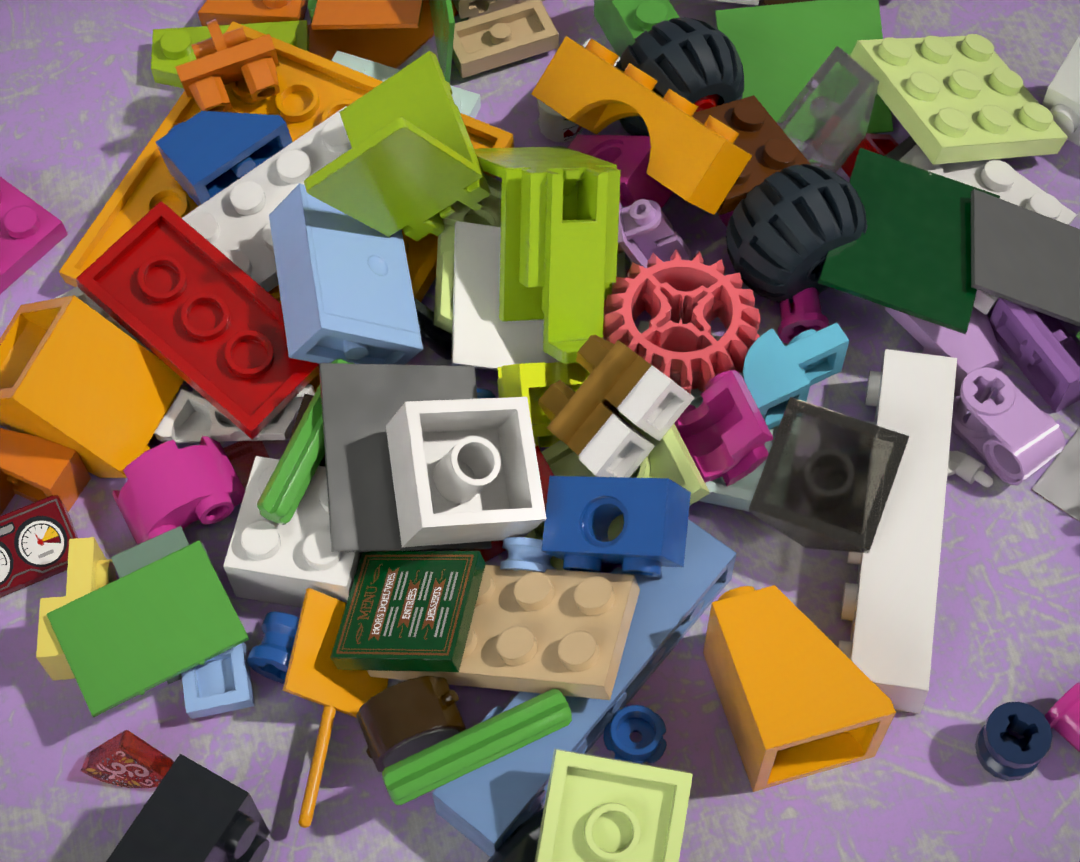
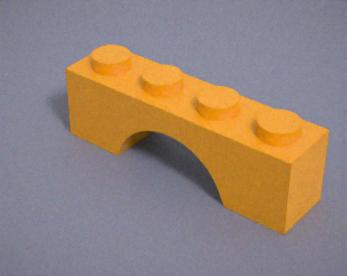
[531,36,752,215]

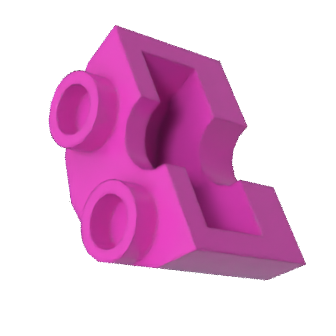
[674,370,773,486]
[112,436,245,545]

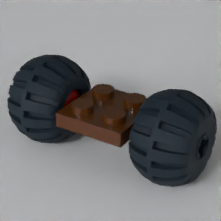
[615,17,868,303]

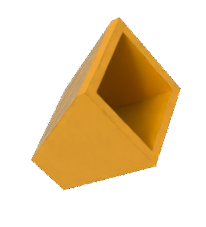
[0,295,184,478]
[703,585,896,792]

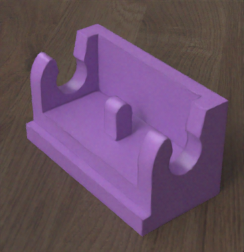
[989,298,1080,413]

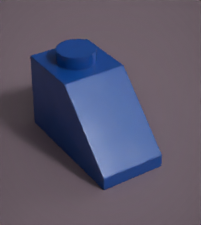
[156,111,292,206]

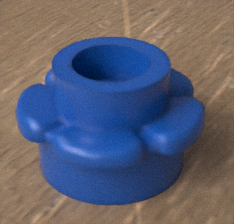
[603,705,667,764]

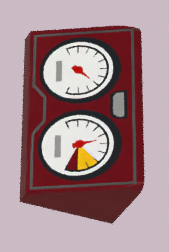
[0,495,78,598]

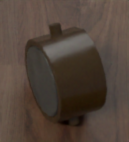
[356,676,466,772]

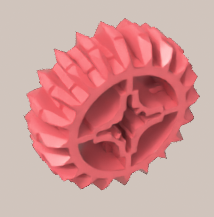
[603,249,761,394]

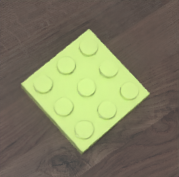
[849,34,1068,165]

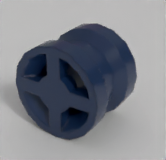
[975,702,1053,781]

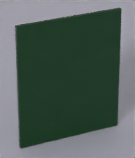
[818,148,1000,334]

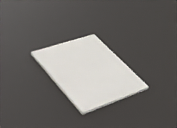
[452,221,625,371]

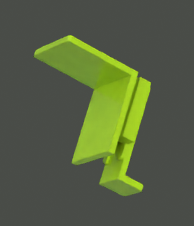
[304,50,491,241]
[474,146,621,364]

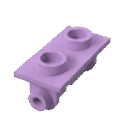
[617,199,692,268]

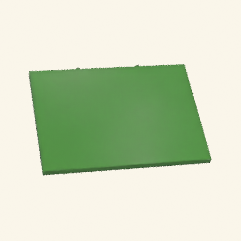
[429,0,455,84]
[47,540,249,718]

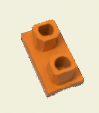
[175,19,280,112]

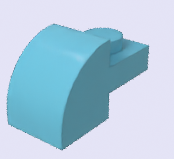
[742,322,850,430]

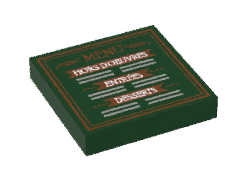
[330,551,486,672]

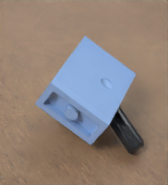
[269,183,452,365]

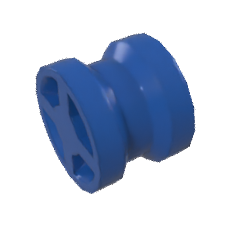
[246,612,299,684]

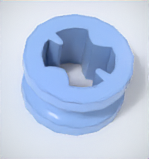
[500,537,556,572]

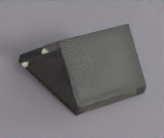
[749,397,909,554]

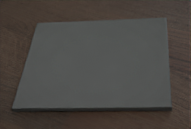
[319,363,492,552]

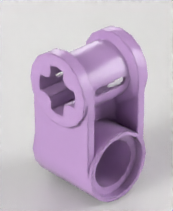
[951,367,1065,485]

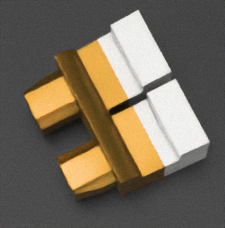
[538,334,695,478]

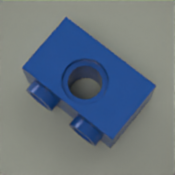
[541,476,691,577]

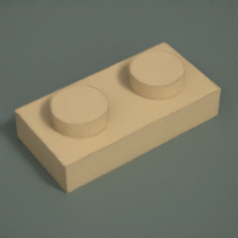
[452,0,559,78]

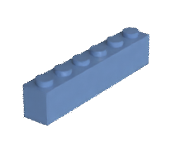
[432,519,737,857]

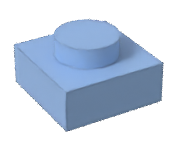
[181,642,255,719]

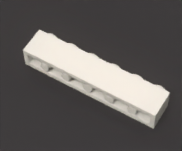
[838,349,957,714]

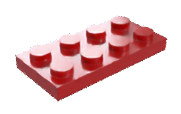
[76,201,319,440]

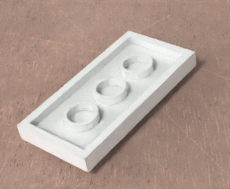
[182,106,352,292]

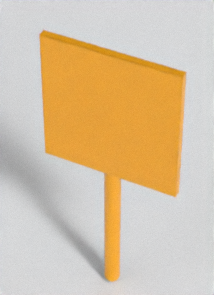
[282,588,389,828]

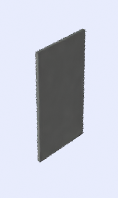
[971,189,1080,327]

